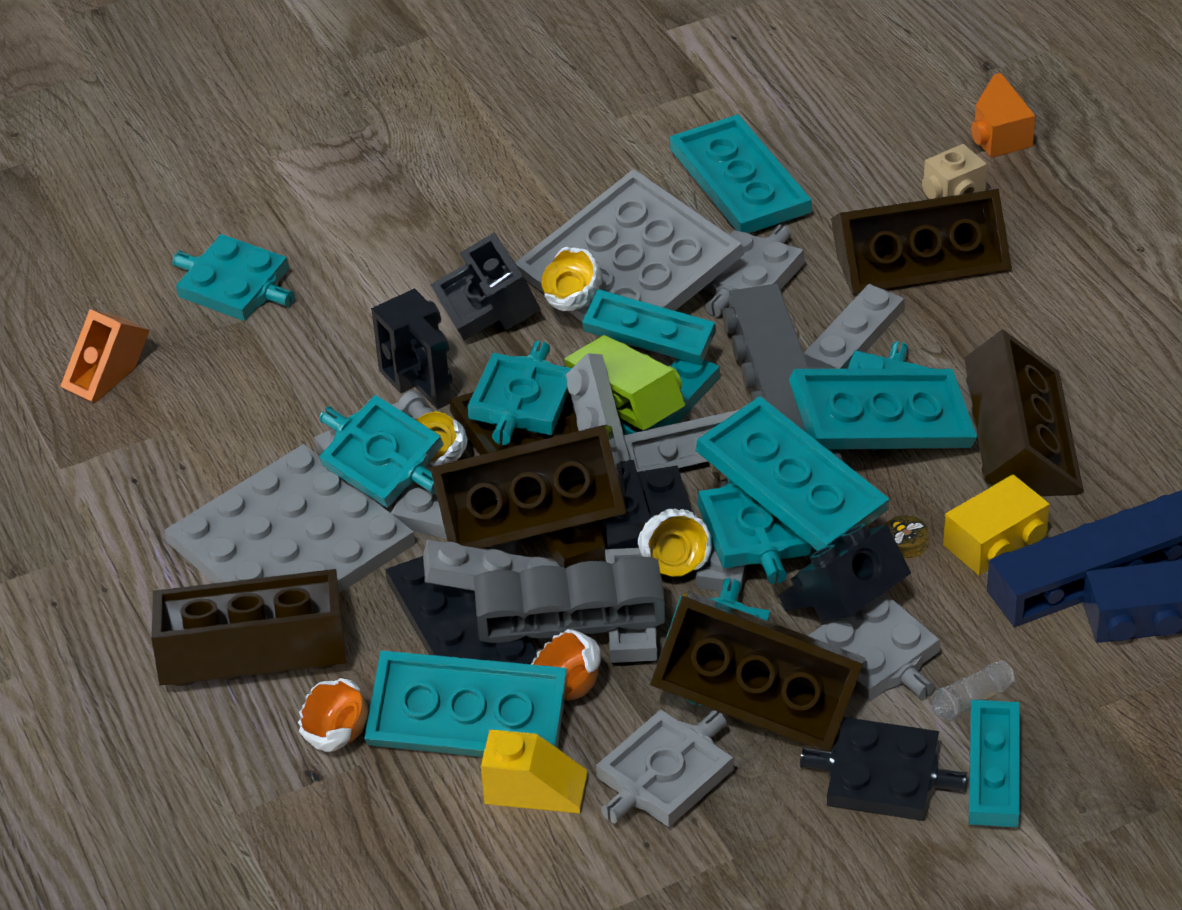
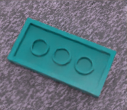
[669,114,812,234]
[789,369,977,449]
[696,396,890,551]
[364,650,569,757]

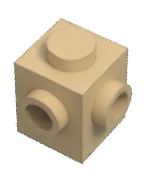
[922,144,987,199]

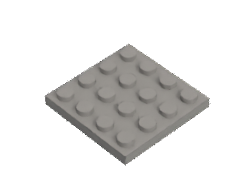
[515,169,744,347]
[164,444,415,593]

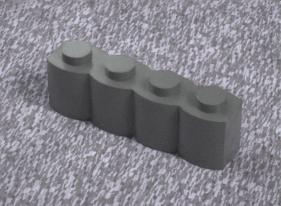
[473,557,665,643]

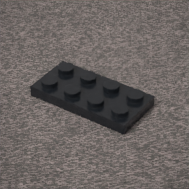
[385,556,537,664]

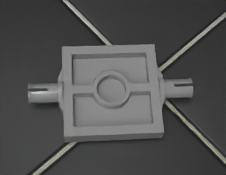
[701,225,805,317]
[808,593,940,702]
[596,710,733,827]

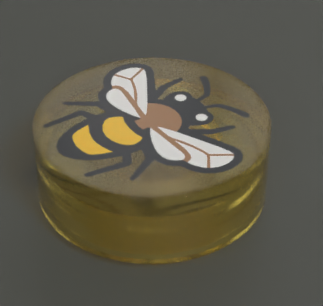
[885,515,929,558]

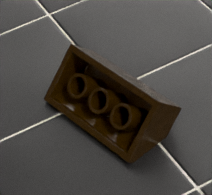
[831,189,1012,294]
[964,329,1084,497]
[430,425,627,549]
[151,569,346,686]
[650,591,866,752]

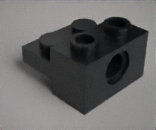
[430,232,541,340]
[371,288,453,410]
[599,460,692,549]
[778,523,911,622]

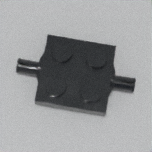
[800,717,967,821]

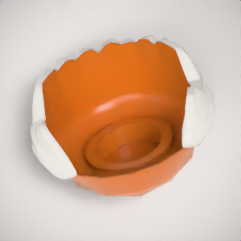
[531,629,601,701]
[298,678,368,752]

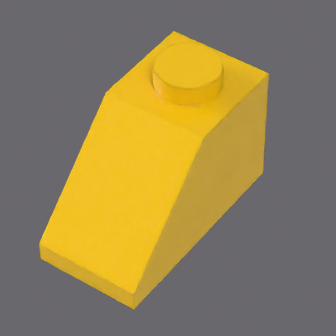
[481,730,588,814]

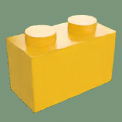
[943,474,1050,576]

